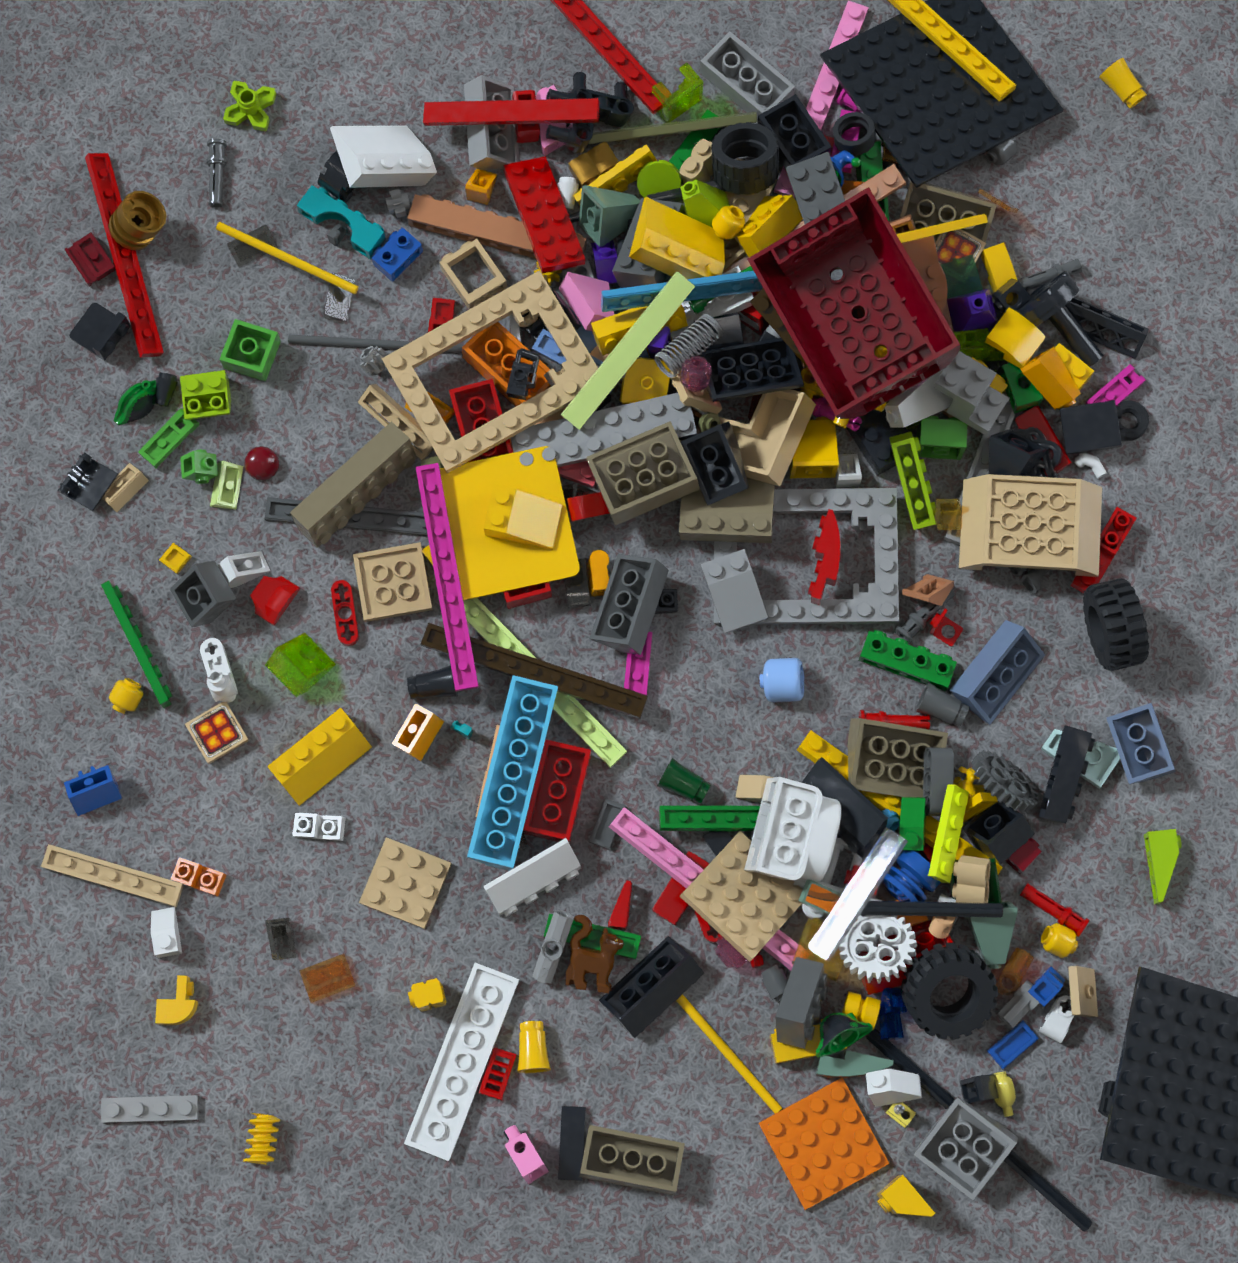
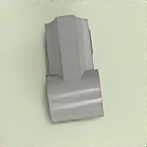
[997,979,1039,1028]

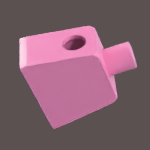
[503,1125,549,1184]

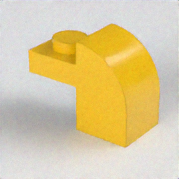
[155,975,198,1025]

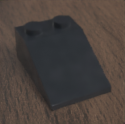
[681,421,749,506]

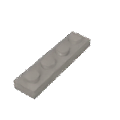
[101,1095,199,1123]

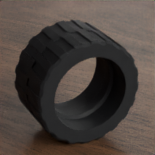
[711,122,780,195]

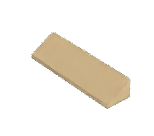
[358,384,434,460]

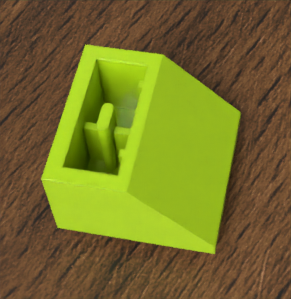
[180,370,231,420]

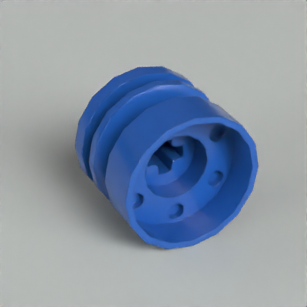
[880,850,941,902]

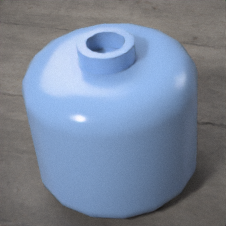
[760,658,804,702]

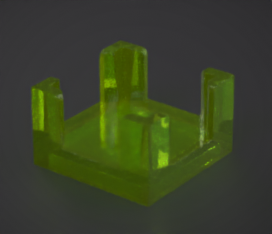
[652,62,703,123]

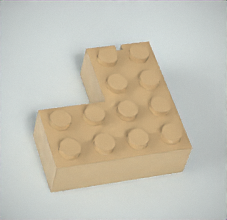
[719,389,816,486]

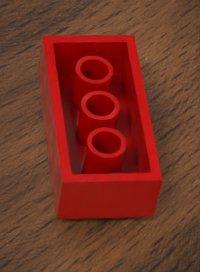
[523,739,591,844]

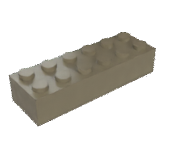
[290,421,417,548]

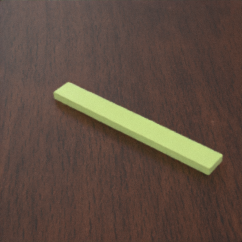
[561,271,695,430]

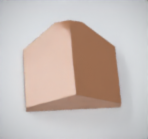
[902,574,954,606]

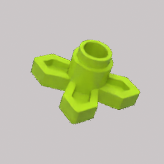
[223,81,276,131]

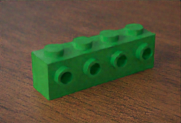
[858,630,957,692]

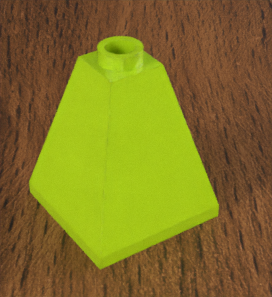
[680,179,730,228]

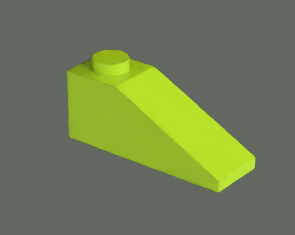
[1144,829,1182,905]

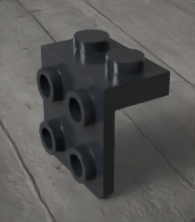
[69,303,131,361]

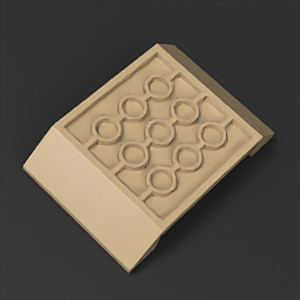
[959,474,1102,577]

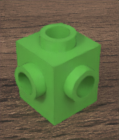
[180,449,218,484]

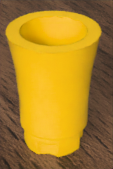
[1099,58,1147,109]
[517,1021,551,1073]

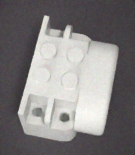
[744,777,841,883]

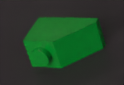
[899,797,926,851]

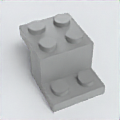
[934,351,1009,435]

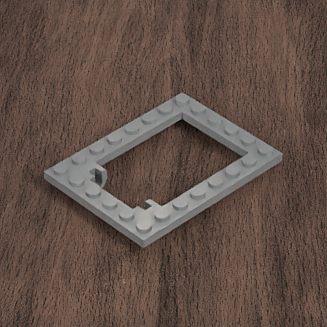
[714,488,899,625]

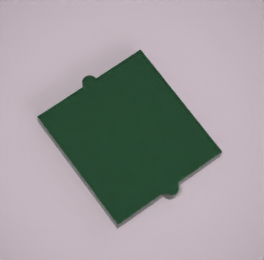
[940,254,983,299]

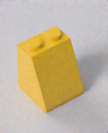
[789,417,839,479]

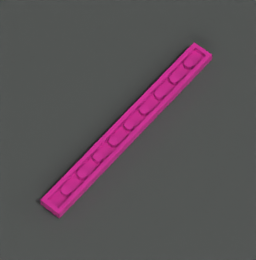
[416,463,479,692]

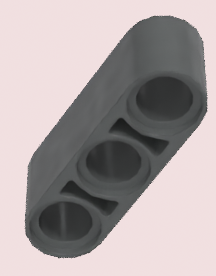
[923,747,954,816]

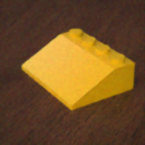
[629,197,725,279]

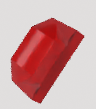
[250,576,300,626]

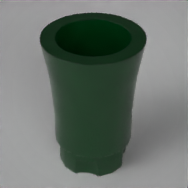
[657,758,711,804]

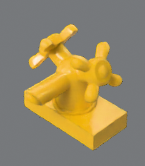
[953,766,998,823]

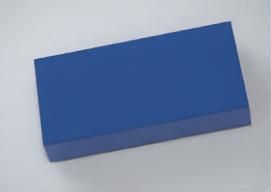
[987,1020,1039,1070]

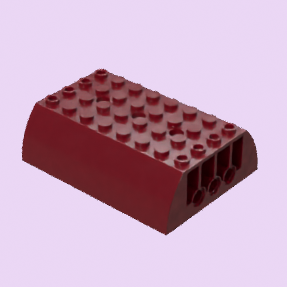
[747,187,960,419]

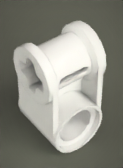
[1039,995,1074,1043]

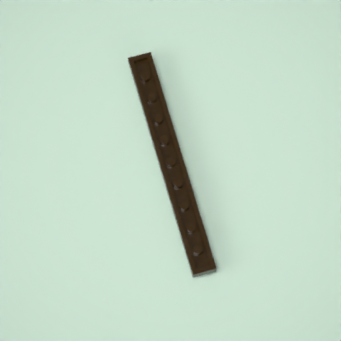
[421,623,648,719]

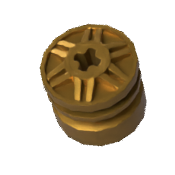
[109,191,167,250]

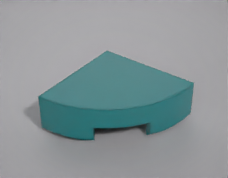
[450,720,473,740]

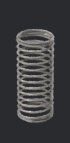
[655,314,723,378]

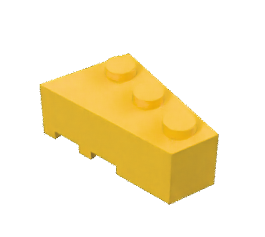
[737,195,803,257]

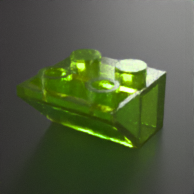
[265,632,336,697]

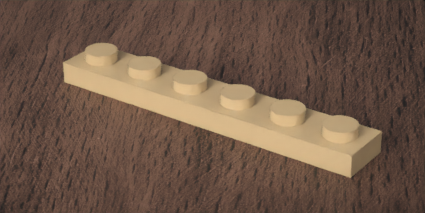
[41,844,184,907]

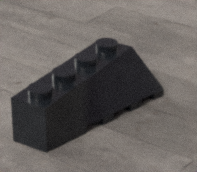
[1038,725,1095,824]

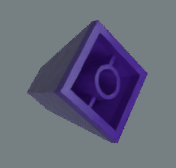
[947,288,998,342]

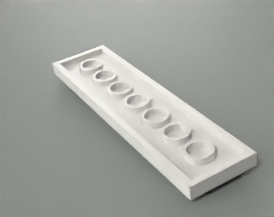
[404,963,519,1161]

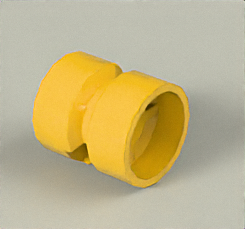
[842,991,881,1030]

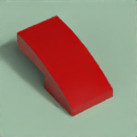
[428,298,456,332]

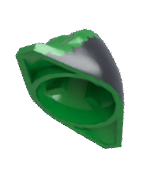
[114,380,156,425]
[816,1013,873,1058]

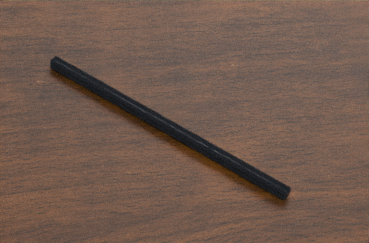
[866,1028,1092,1231]

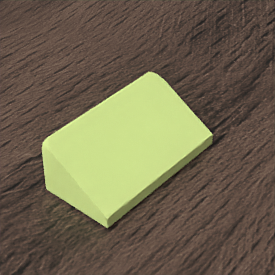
[210,461,244,510]

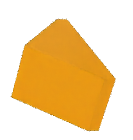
[465,168,498,205]

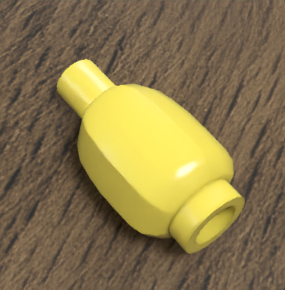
[994,1071,1016,1117]

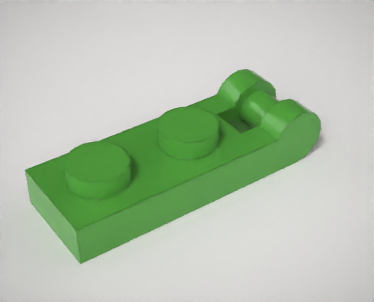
[138,408,199,469]

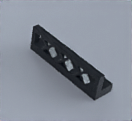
[1065,297,1149,359]

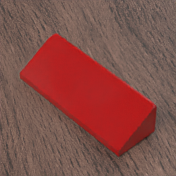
[1015,405,1072,477]
[652,851,709,926]

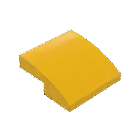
[985,307,1045,369]

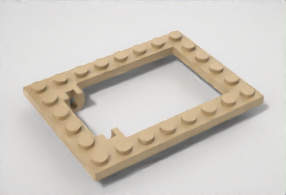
[382,270,598,473]

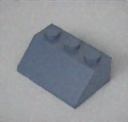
[1106,703,1176,785]

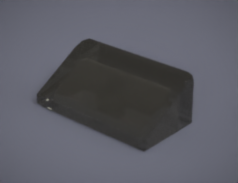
[227,225,278,268]
[323,273,355,322]

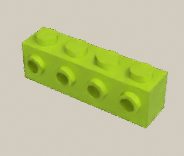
[889,432,938,530]

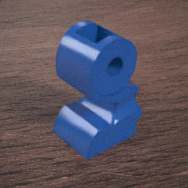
[1028,966,1066,1006]

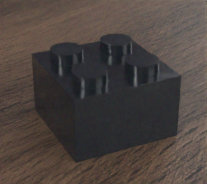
[962,798,1035,865]

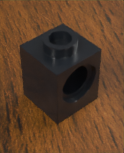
[991,278,1032,313]

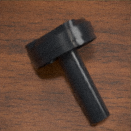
[1016,271,1104,367]

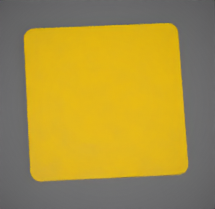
[440,446,580,600]

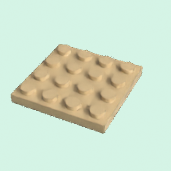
[680,831,803,962]

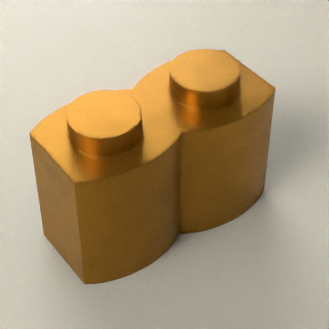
[568,142,619,188]

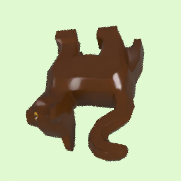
[565,915,624,993]

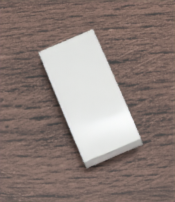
[293,813,346,841]

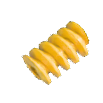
[243,1113,280,1165]

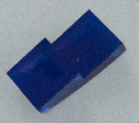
[879,988,907,1040]

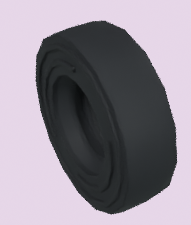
[1118,400,1149,441]

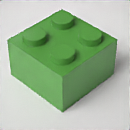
[219,319,281,382]
[916,416,967,460]

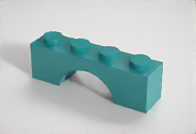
[296,185,386,260]

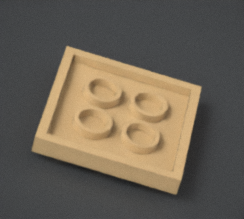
[353,542,433,622]
[359,837,452,929]

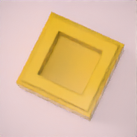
[159,543,192,575]

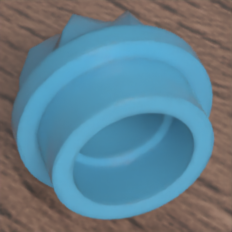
[881,809,900,834]

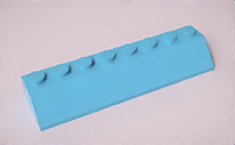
[467,675,558,871]

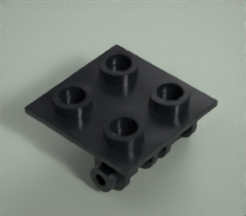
[58,452,118,511]

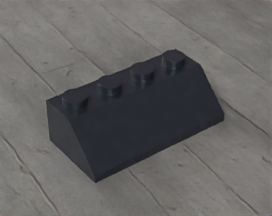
[801,757,888,859]
[599,936,704,1038]

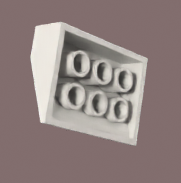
[330,126,437,188]

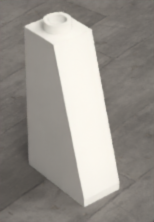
[885,369,953,428]

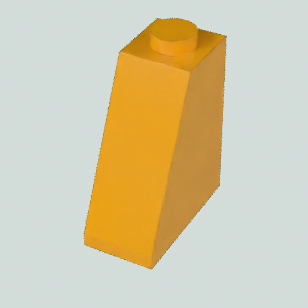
[1020,347,1081,409]

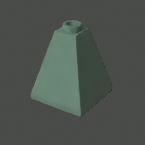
[579,185,640,247]
[966,901,1018,969]

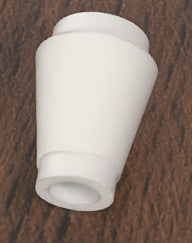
[557,177,579,211]

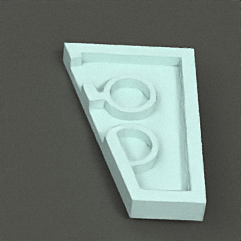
[1041,729,1120,789]

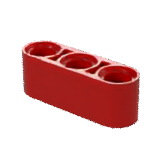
[567,492,609,521]

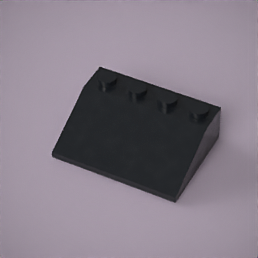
[700,338,804,402]

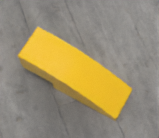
[981,242,1017,314]

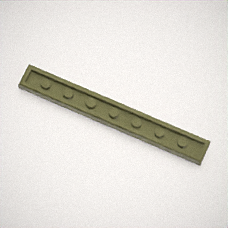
[589,112,757,144]

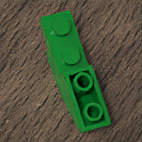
[856,141,889,221]

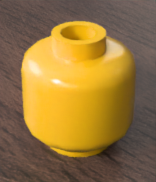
[712,205,745,240]
[109,677,144,714]
[1041,923,1078,958]

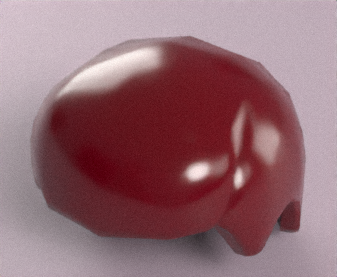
[244,446,279,480]

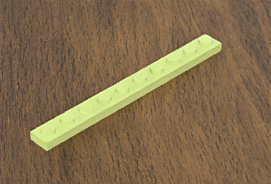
[463,598,627,768]

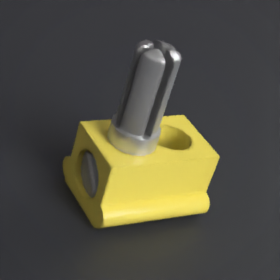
[886,1102,916,1128]

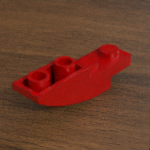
[1070,507,1137,593]
[808,509,840,605]

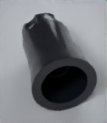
[407,665,458,700]

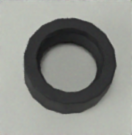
[833,112,876,156]

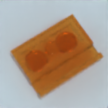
[299,954,356,1003]

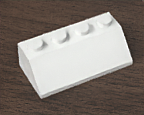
[484,838,581,917]

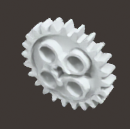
[838,913,917,984]

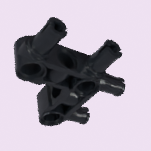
[546,72,634,153]

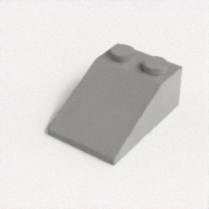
[701,549,768,634]

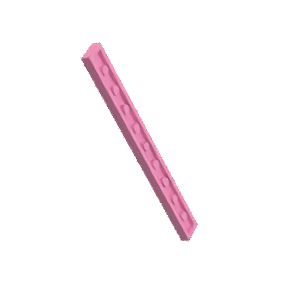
[774,0,869,199]
[609,807,810,971]

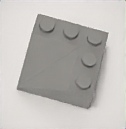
[914,1097,1018,1200]

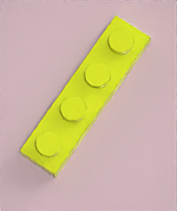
[928,785,969,883]

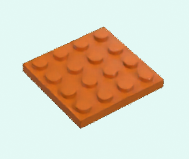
[758,1077,890,1210]

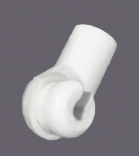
[1075,452,1107,479]

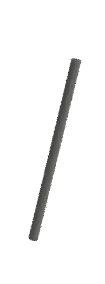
[288,334,464,353]

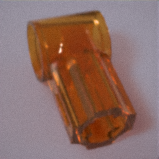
[995,947,1034,996]

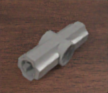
[532,910,574,983]

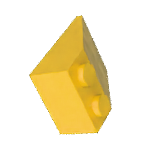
[483,485,563,549]

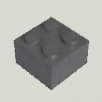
[170,561,236,627]

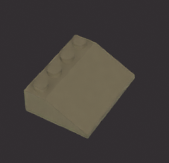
[900,181,997,269]
[586,421,700,526]
[679,478,775,543]
[848,718,948,797]

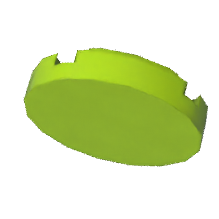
[637,160,681,198]

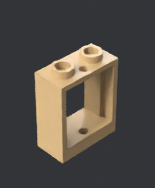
[440,239,507,309]

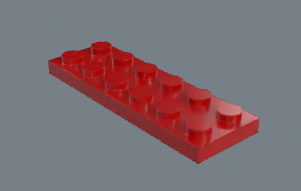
[503,156,586,274]

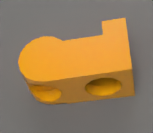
[587,550,609,597]

